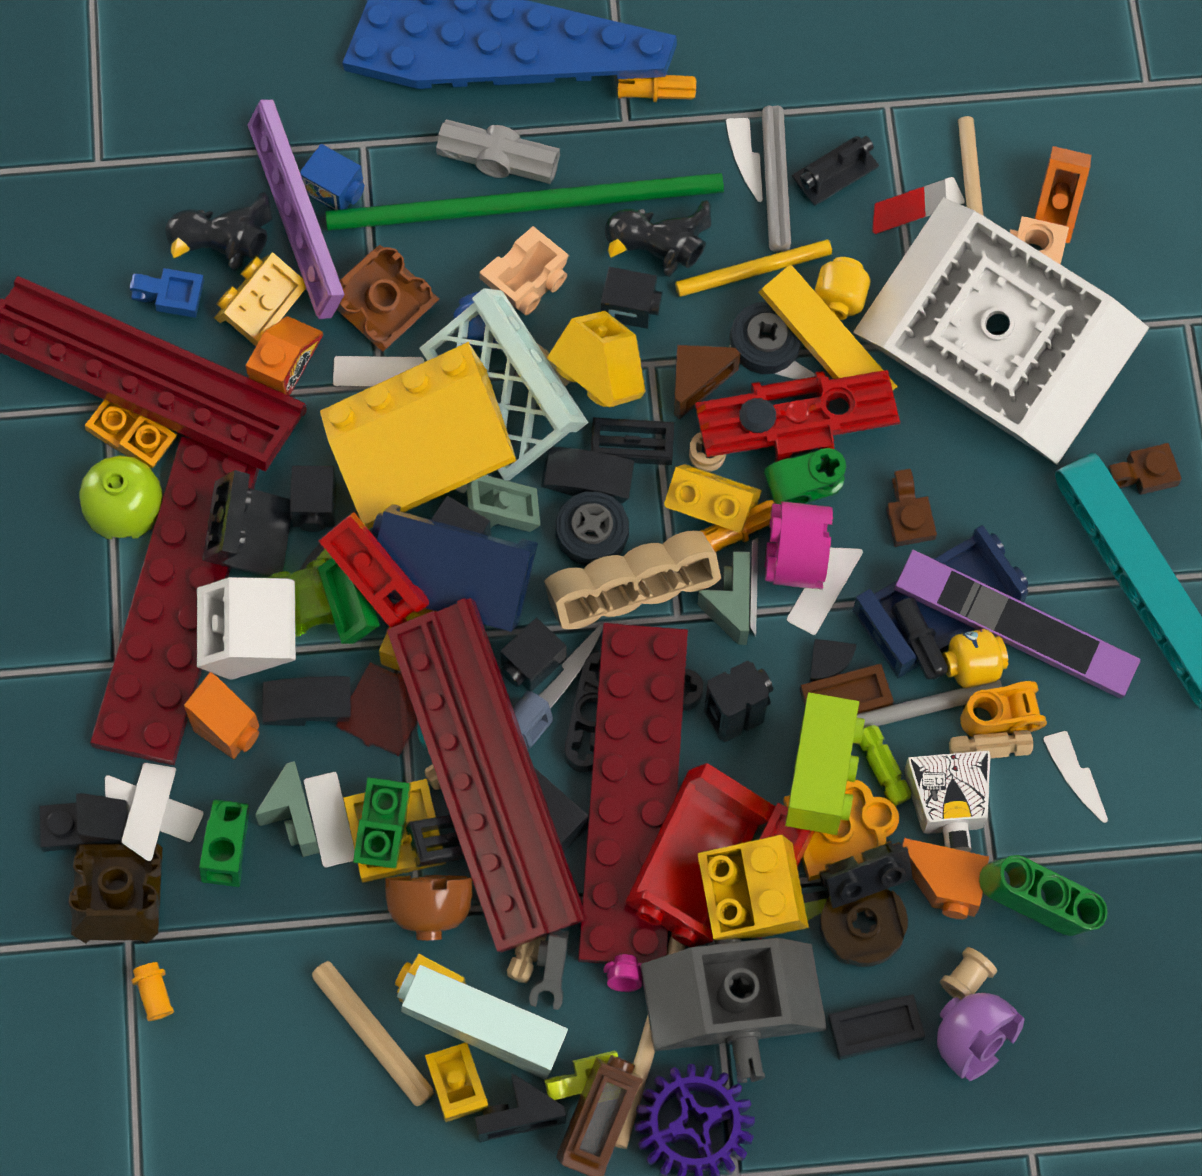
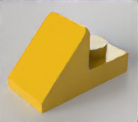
[425,1042,488,1122]

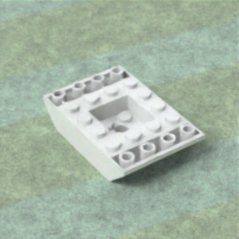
[853,197,1149,465]

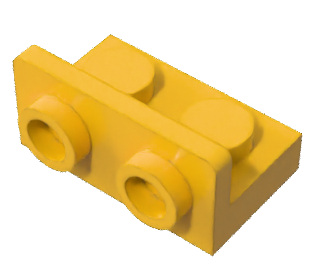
[214,252,306,346]
[664,464,762,532]

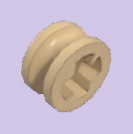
[689,432,726,472]

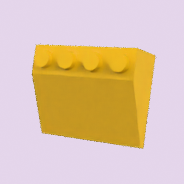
[320,342,517,529]

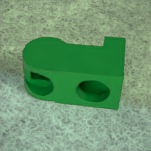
[199,799,249,887]

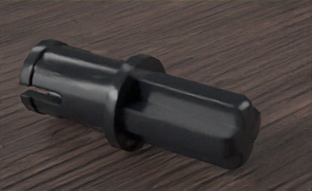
[891,597,948,680]

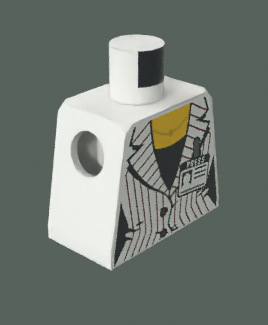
[904,751,990,852]

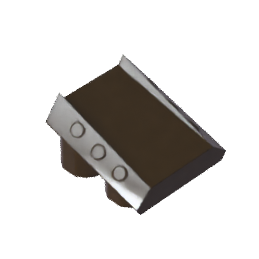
[69,844,163,944]

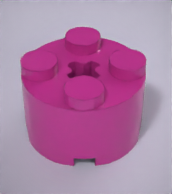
[764,501,833,590]

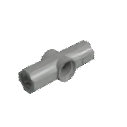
[436,119,560,184]

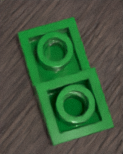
[353,777,411,869]

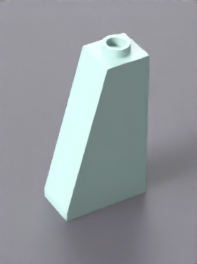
[397,965,568,1080]

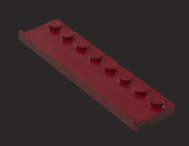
[0,276,307,472]
[387,598,587,953]

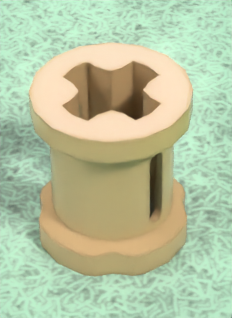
[940,947,997,1000]

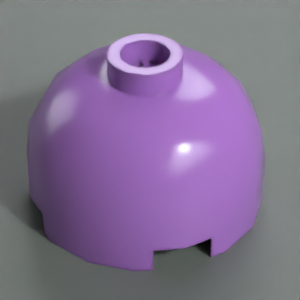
[937,993,1025,1081]

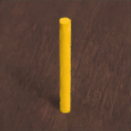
[675,239,832,297]

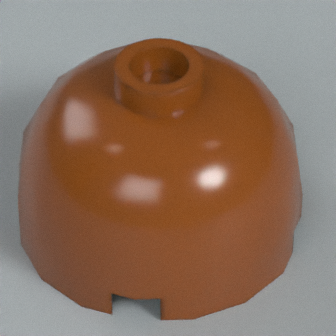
[385,875,472,940]

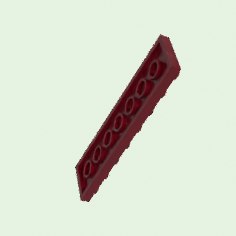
[90,437,259,766]
[578,623,688,964]

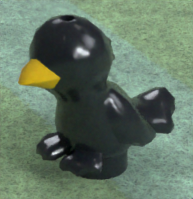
[165,192,272,271]
[605,200,711,278]

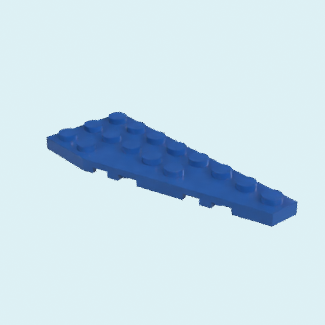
[342,0,677,89]

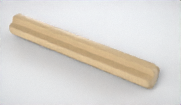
[312,961,434,1106]

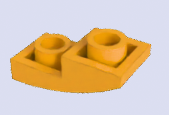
[85,399,177,469]

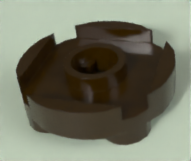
[820,889,908,967]

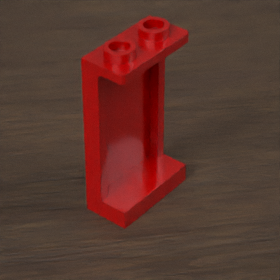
[625,763,776,947]

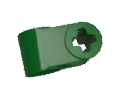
[764,448,846,504]

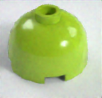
[79,455,163,539]

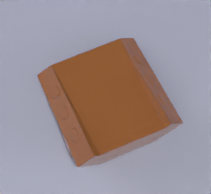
[336,244,439,352]

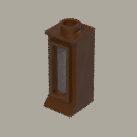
[556,1055,643,1176]

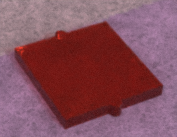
[336,663,418,756]

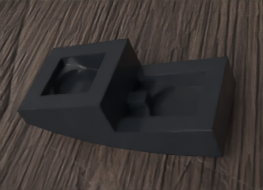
[541,447,635,504]
[262,676,351,726]

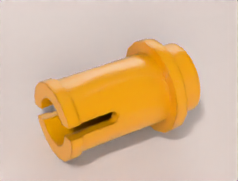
[131,962,174,1021]

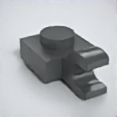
[529,930,569,1010]

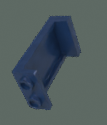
[372,504,538,632]
[853,525,1028,678]

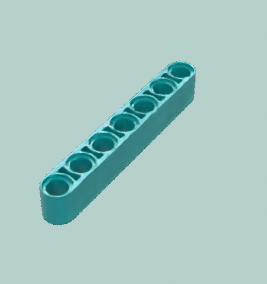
[1055,452,1202,710]

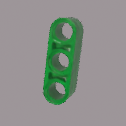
[979,855,1108,936]

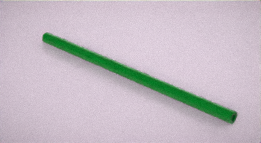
[326,173,724,231]

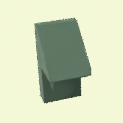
[466,475,540,532]
[697,552,750,645]
[256,761,320,857]

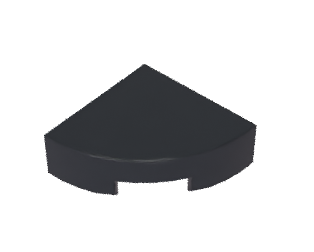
[809,639,857,683]

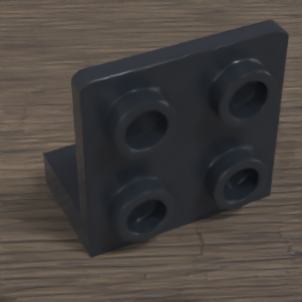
[202,470,291,578]

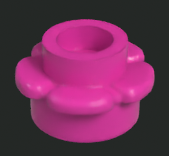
[604,954,642,992]

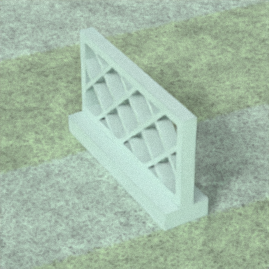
[419,288,588,480]

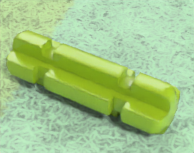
[860,725,912,806]

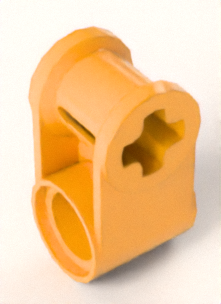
[960,681,1047,737]

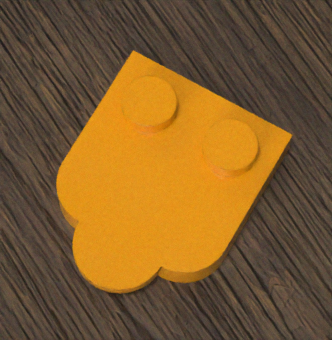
[783,780,899,881]

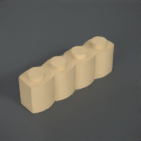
[544,531,721,629]

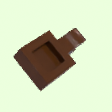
[1108,443,1182,495]
[886,469,937,547]

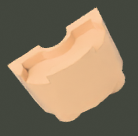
[479,226,569,315]

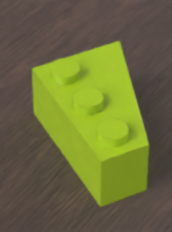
[785,692,865,835]

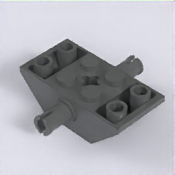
[640,938,827,1083]

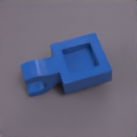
[130,268,204,318]

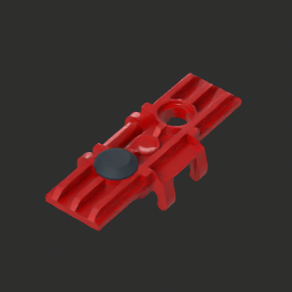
[695,370,900,462]

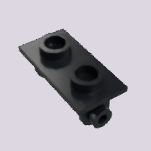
[792,136,879,206]
[819,841,913,909]

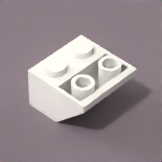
[197,577,296,680]

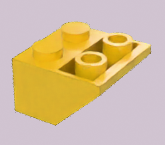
[547,311,646,408]
[698,835,809,940]

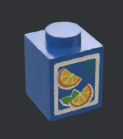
[300,143,365,210]

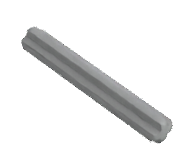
[762,105,791,252]

